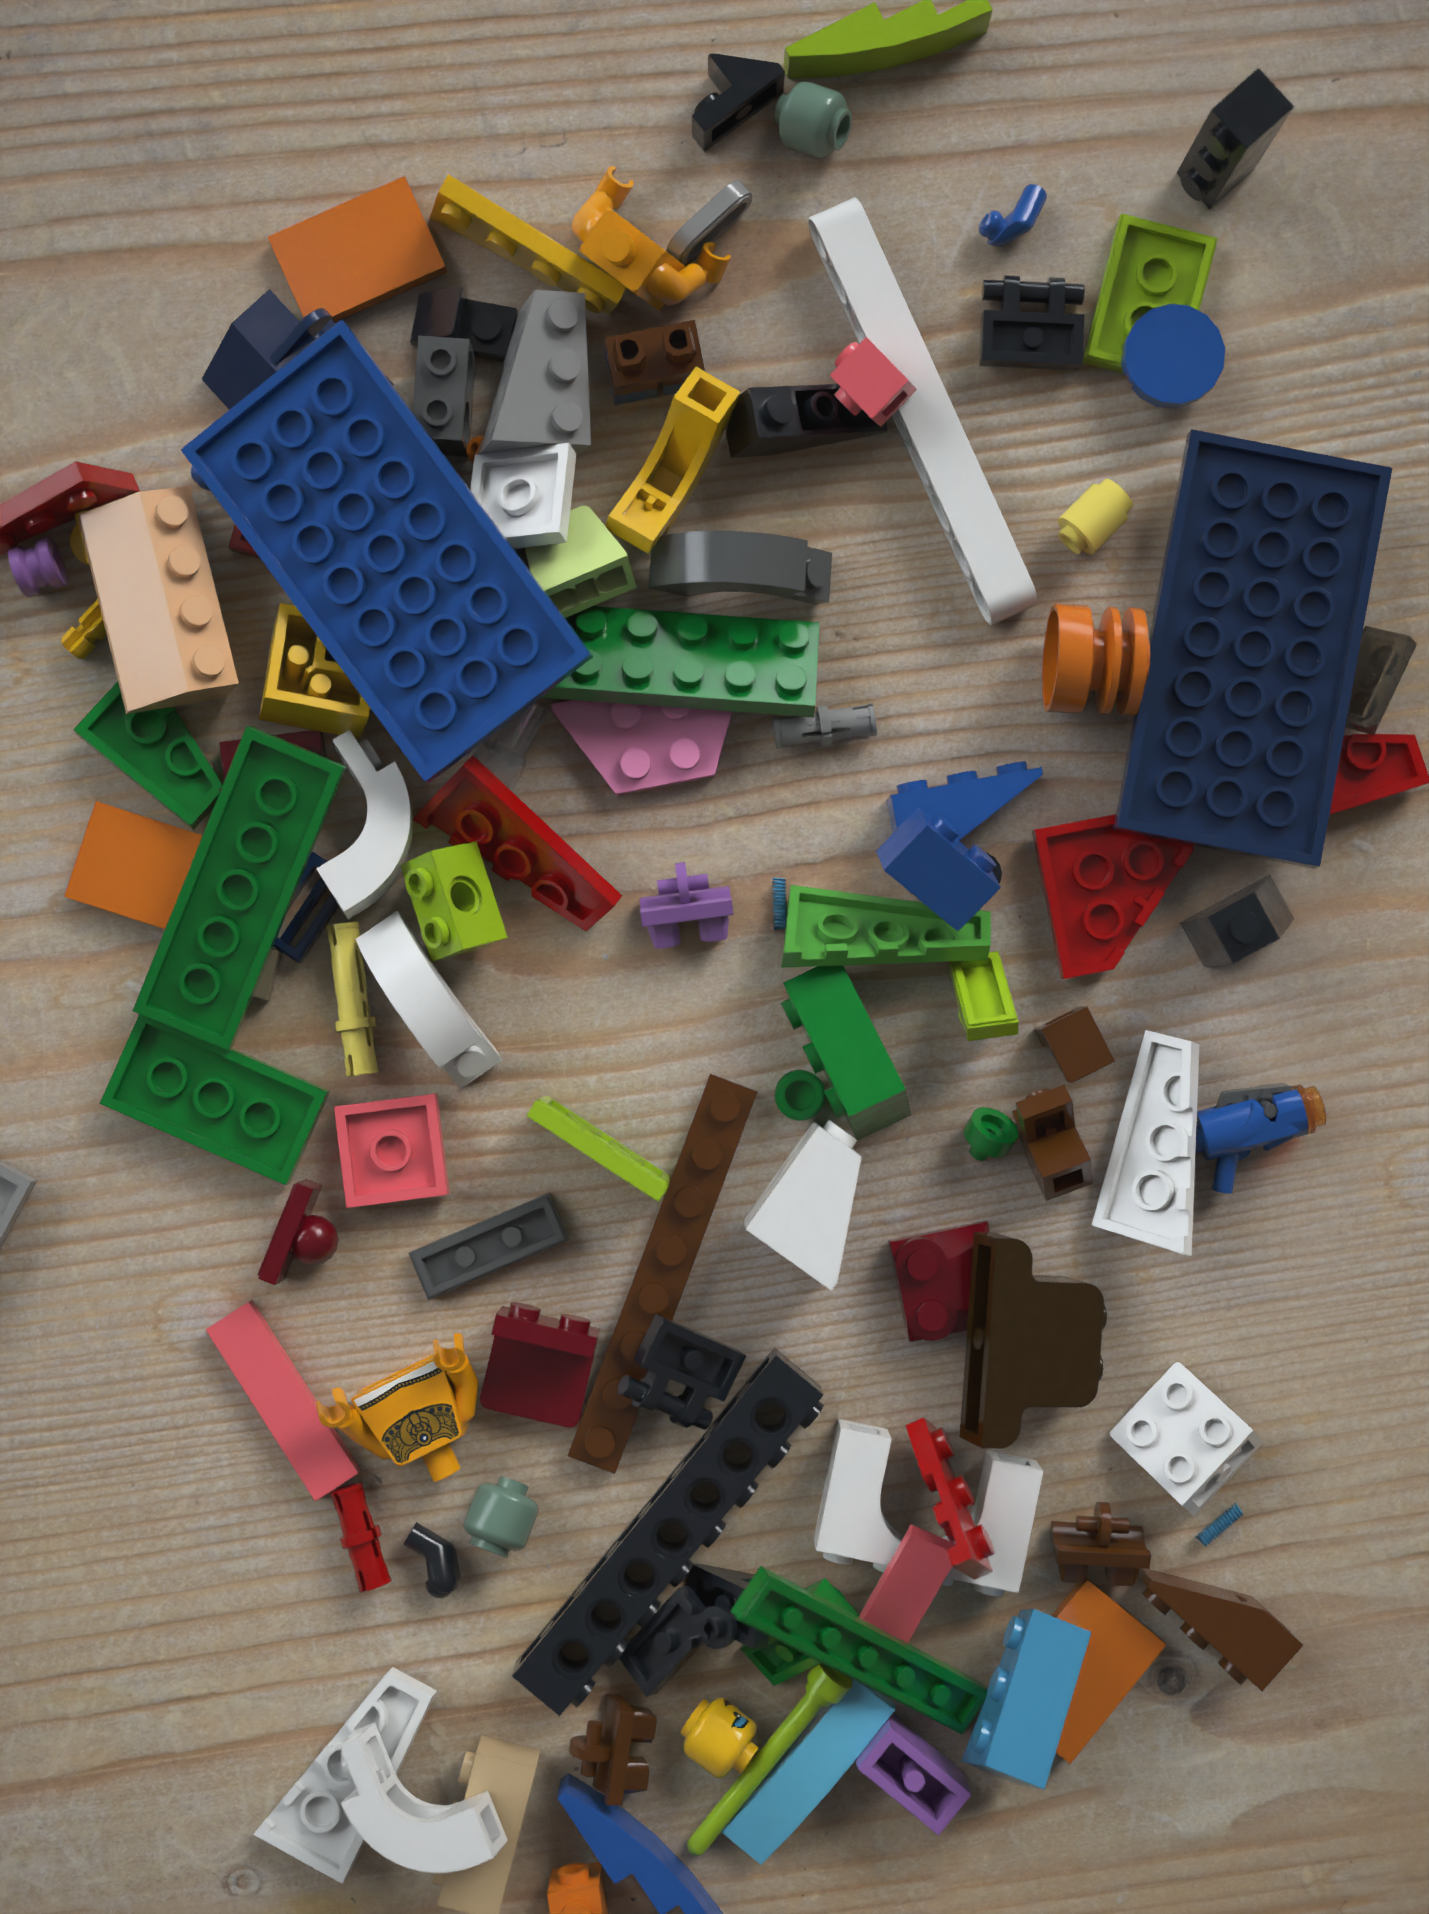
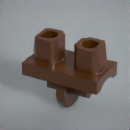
[1050,1502,1151,1586]
[569,1694,657,1805]

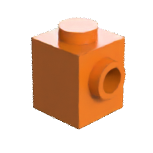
[547,1862,609,1914]

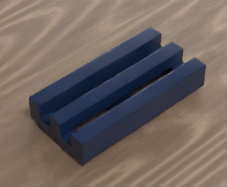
[273,851,339,963]

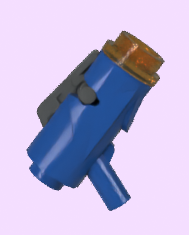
[1195,1083,1326,1194]

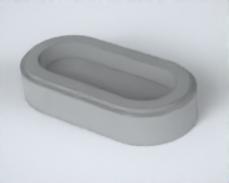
[666,180,752,265]

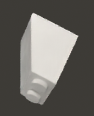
[744,1120,862,1291]

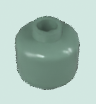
[774,81,852,158]
[463,1476,539,1558]

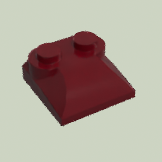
[888,1220,990,1342]

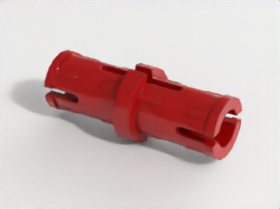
[330,1482,392,1592]

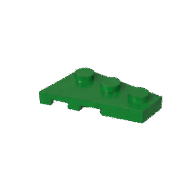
[73,681,223,830]

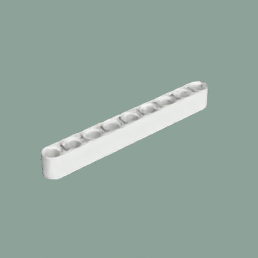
[808,197,1038,625]

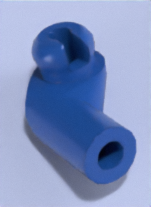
[978,184,1047,247]

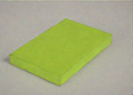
[1083,213,1218,374]
[526,1095,671,1202]

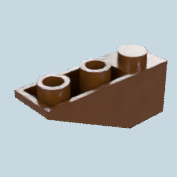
[1138,1568,1303,1691]

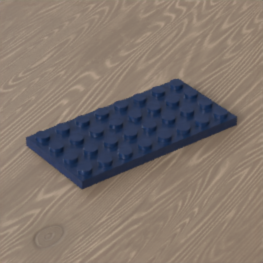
[1113,429,1392,869]

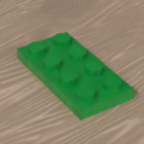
[99,1014,330,1185]

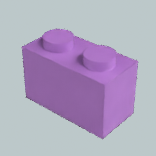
[856,1713,972,1835]

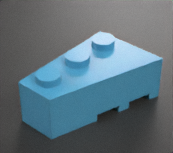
[961,1609,1091,1790]

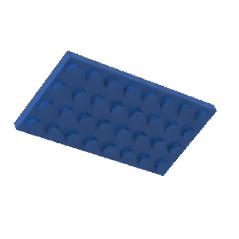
[180,320,593,783]

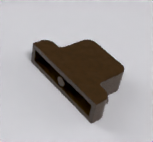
[959,1232,1107,1449]

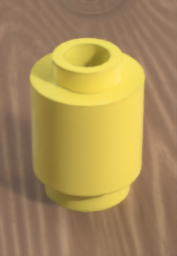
[1058,479,1133,555]

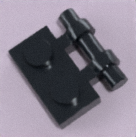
[979,275,1085,370]
[618,1314,746,1430]

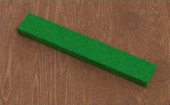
[731,1566,988,1734]

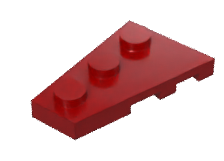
[0,461,140,555]
[905,1417,995,1580]

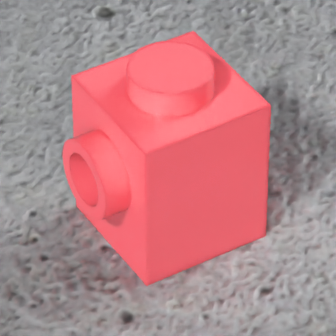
[829,337,917,427]

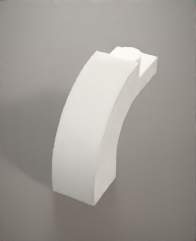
[317,730,413,920]
[355,911,502,1089]
[339,1722,508,1873]

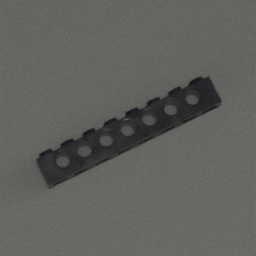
[512,1347,824,1716]

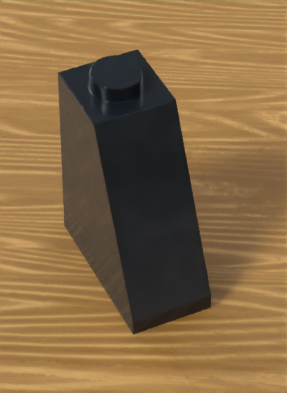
[1180,875,1294,967]

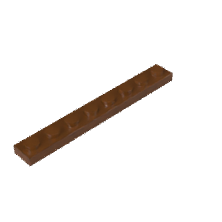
[568,1073,758,1474]

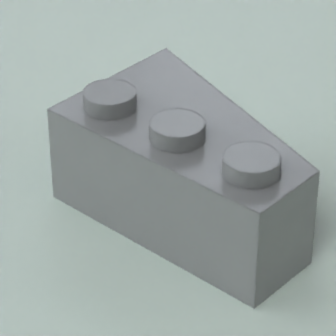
[478,289,591,459]

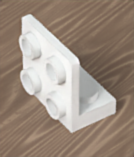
[1110,1362,1264,1516]

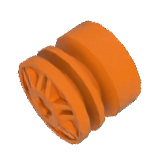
[1042,604,1150,716]

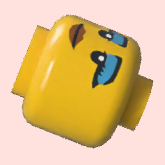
[680,1697,759,1778]

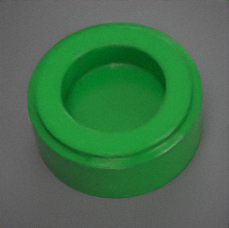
[774,1070,825,1121]

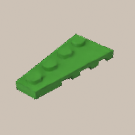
[781,885,991,968]

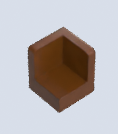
[1034,1006,1115,1083]

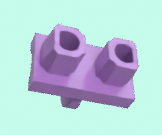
[639,862,734,949]

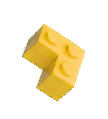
[259,603,370,739]

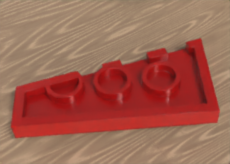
[413,755,622,932]

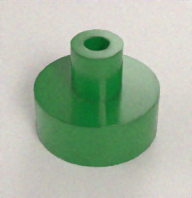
[963,1107,1019,1161]

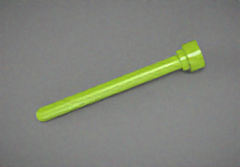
[687,1663,853,1856]

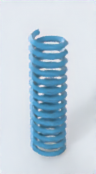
[772,878,787,930]
[1195,1503,1243,1547]

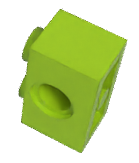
[400,841,508,962]

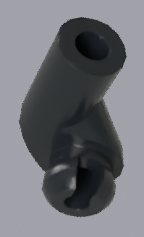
[403,1522,460,1598]

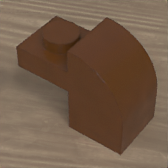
[1012,1085,1094,1201]

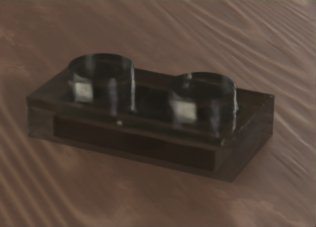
[1345,626,1417,735]

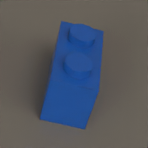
[876,807,1001,931]

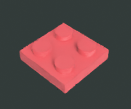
[334,1093,450,1208]

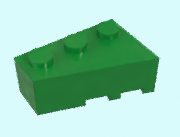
[781,966,911,1141]

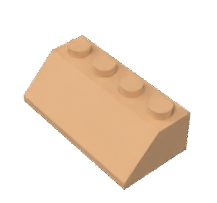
[78,486,239,714]

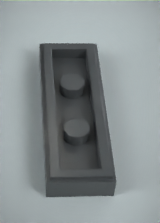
[409,1192,570,1300]

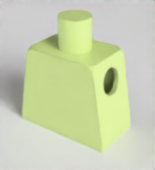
[525,505,637,618]

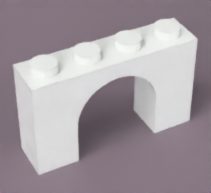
[814,1419,1043,1596]

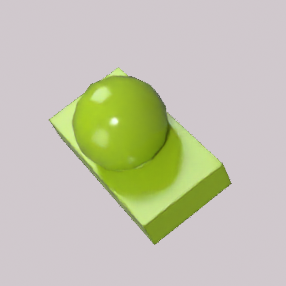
[949,951,1019,1041]

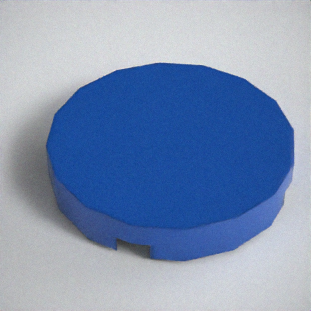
[1121,304,1225,409]

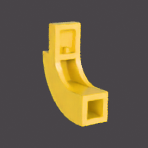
[605,367,740,554]

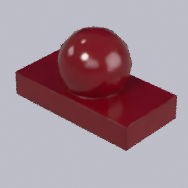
[257,1179,339,1285]

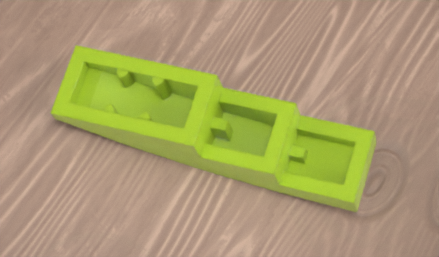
[783,0,993,79]

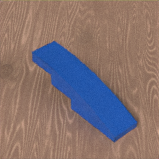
[557,1773,723,1914]

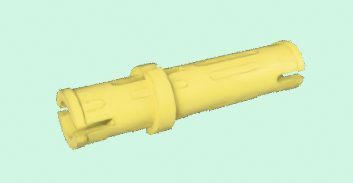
[326,922,379,1077]

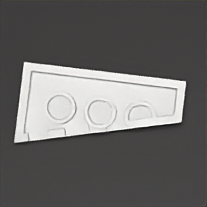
[1092,1030,1200,1256]

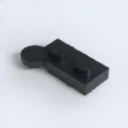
[619,1585,738,1697]

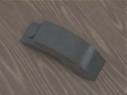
[649,531,832,605]

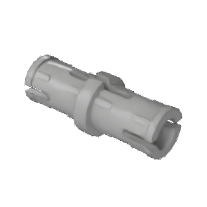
[772,703,877,749]

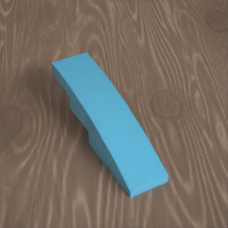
[721,1678,896,1865]

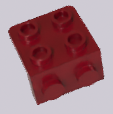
[480,1302,600,1428]

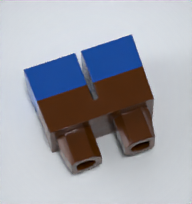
[604,320,705,405]

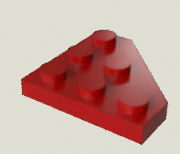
[1032,814,1194,979]

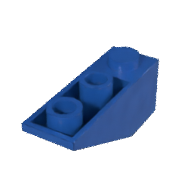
[887,761,1043,841]

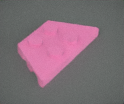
[551,700,732,796]

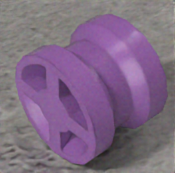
[8,537,68,598]

